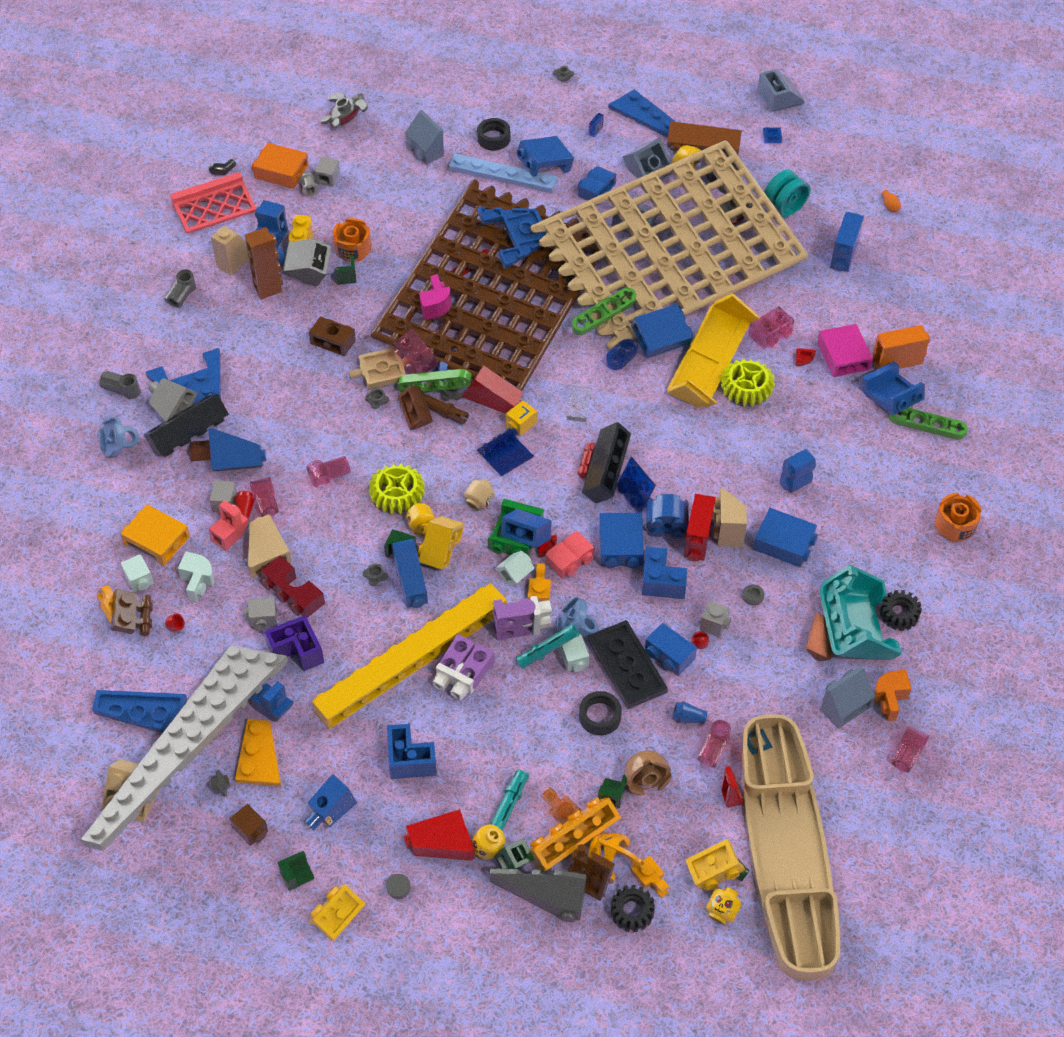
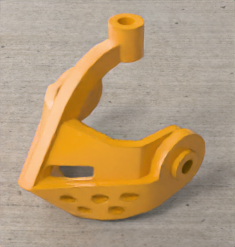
[589,832,645,884]

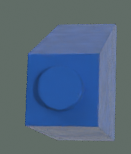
[208,428,267,471]
[392,539,428,608]

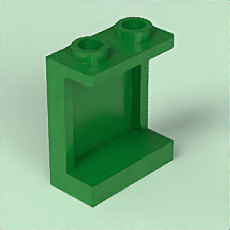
[488,499,544,556]

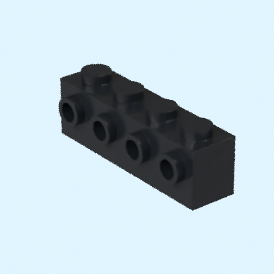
[143,393,229,457]
[582,422,631,503]

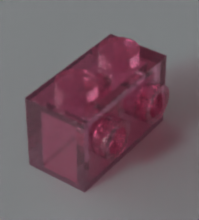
[748,306,794,349]
[394,328,439,374]

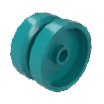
[764,169,811,218]

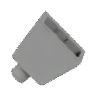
[149,378,198,421]

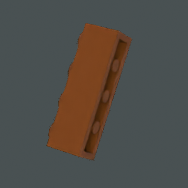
[667,121,742,155]
[244,227,283,299]

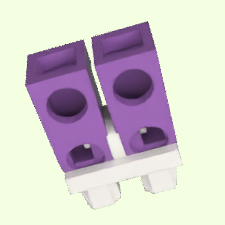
[493,596,552,640]
[433,634,495,701]

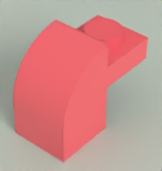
[209,500,248,551]

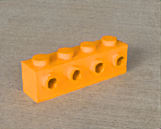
[529,797,621,871]

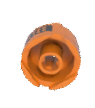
[332,218,372,261]
[934,493,982,542]

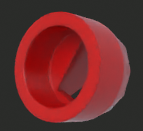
[165,613,185,632]
[691,631,709,649]

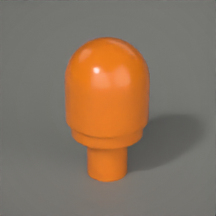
[882,190,901,212]

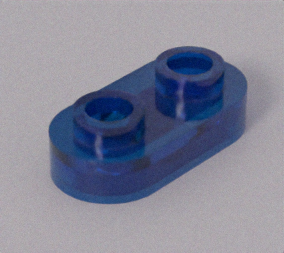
[606,339,638,370]

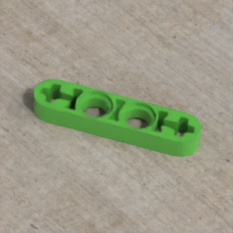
[571,288,636,335]
[397,369,472,392]
[889,408,968,440]

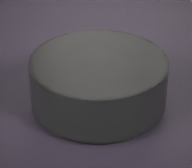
[742,584,764,605]
[386,874,411,899]

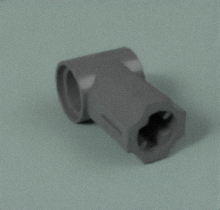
[165,269,196,308]
[99,371,141,399]

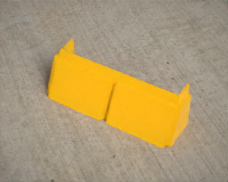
[667,293,760,407]

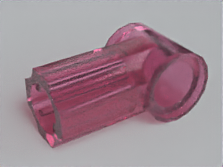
[306,456,351,488]
[250,477,279,517]
[697,720,731,768]
[891,726,930,773]

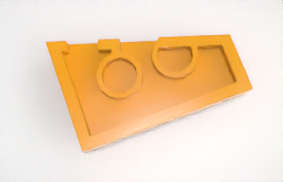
[235,719,281,786]

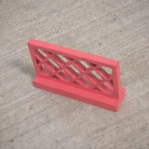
[170,172,256,234]

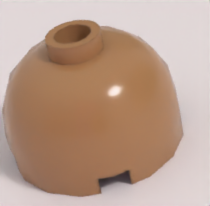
[624,750,672,796]

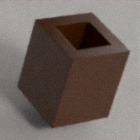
[229,803,268,846]

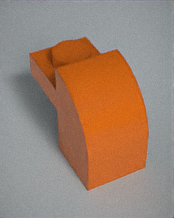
[873,669,912,721]

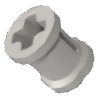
[299,172,319,197]

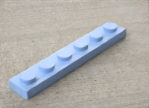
[449,154,558,193]

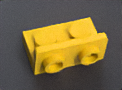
[686,839,745,891]
[308,884,365,941]

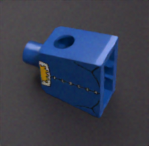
[304,774,357,831]

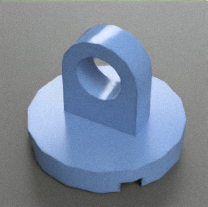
[99,417,139,457]
[556,597,599,638]

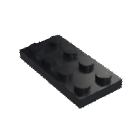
[588,620,668,709]

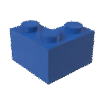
[255,200,288,248]
[642,547,688,599]
[387,724,437,779]

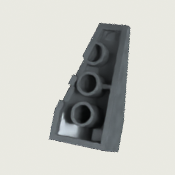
[490,869,586,922]

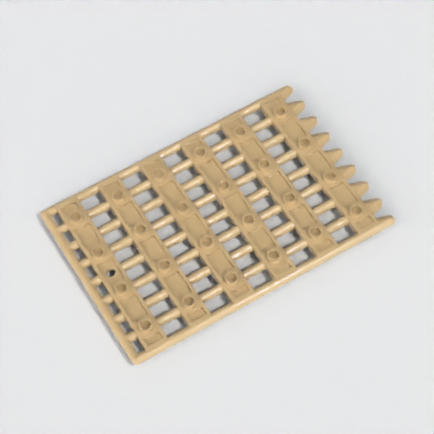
[530,140,809,350]

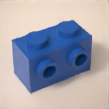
[501,509,552,548]
[645,623,697,676]

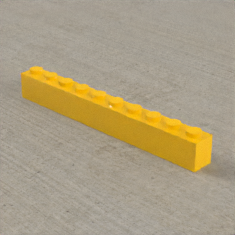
[312,583,507,730]

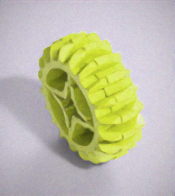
[721,358,775,407]
[369,463,425,515]

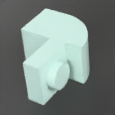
[178,552,214,602]

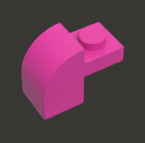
[419,274,451,320]

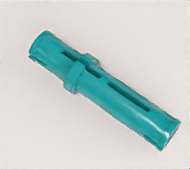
[516,624,579,669]
[491,769,529,831]

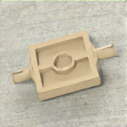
[349,347,416,390]

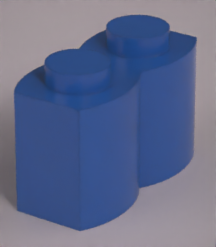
[577,166,616,200]
[780,449,816,493]

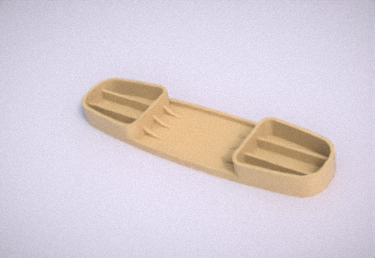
[741,714,840,981]

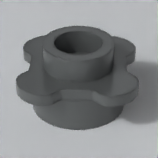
[553,66,574,81]
[365,388,389,409]
[442,389,462,401]
[363,564,388,586]
[211,770,230,797]

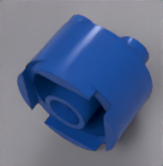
[646,494,689,538]

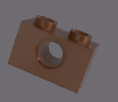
[309,316,356,357]

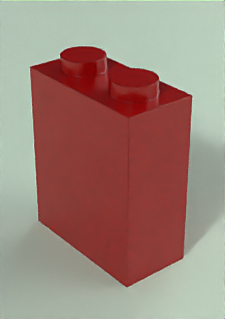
[684,493,716,561]

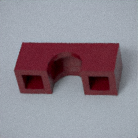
[261,555,325,618]

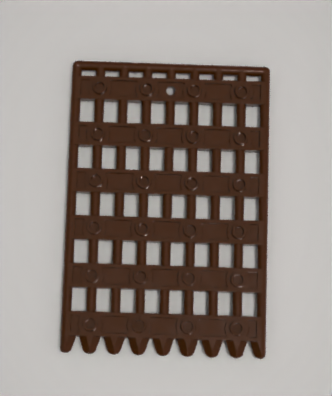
[371,179,600,391]

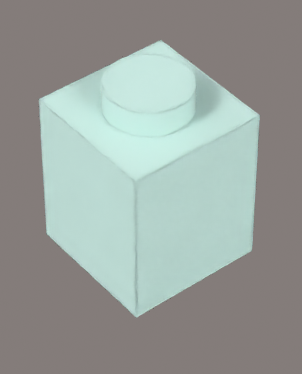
[495,551,534,585]
[121,554,154,592]
[560,635,589,672]

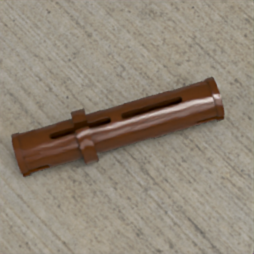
[422,392,469,424]

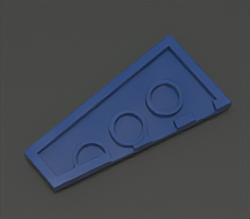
[608,89,676,138]
[92,690,187,733]

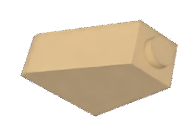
[211,226,249,276]
[248,514,291,578]

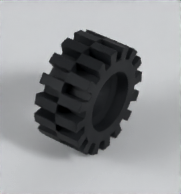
[880,590,922,631]
[611,885,655,932]

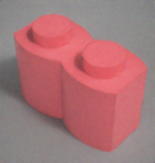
[545,531,595,578]

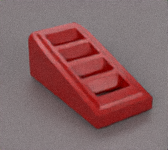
[720,766,744,808]

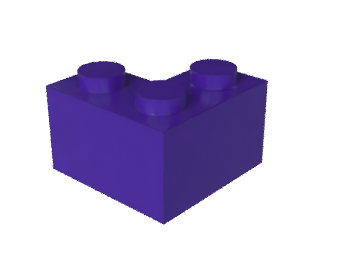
[264,615,324,671]

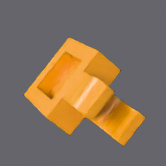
[528,563,551,601]
[97,585,113,623]
[631,855,669,898]

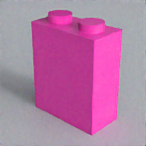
[817,324,873,377]

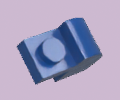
[251,681,294,722]

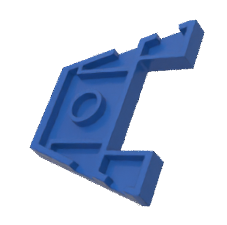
[477,207,546,269]
[146,348,221,405]

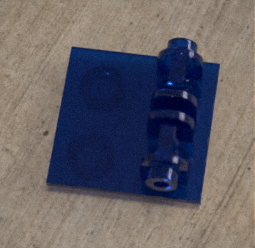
[477,428,534,477]
[616,457,656,513]

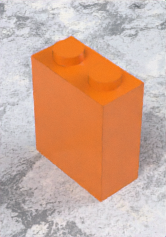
[252,143,309,189]
[872,325,930,369]

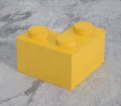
[418,516,465,570]

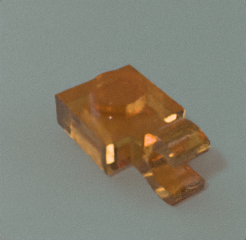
[542,787,582,825]

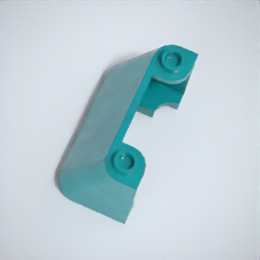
[820,564,902,660]

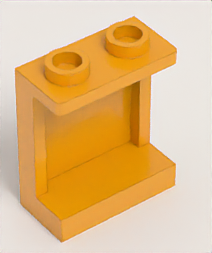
[121,504,190,566]

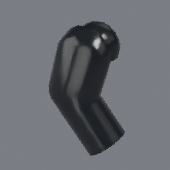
[209,159,236,175]

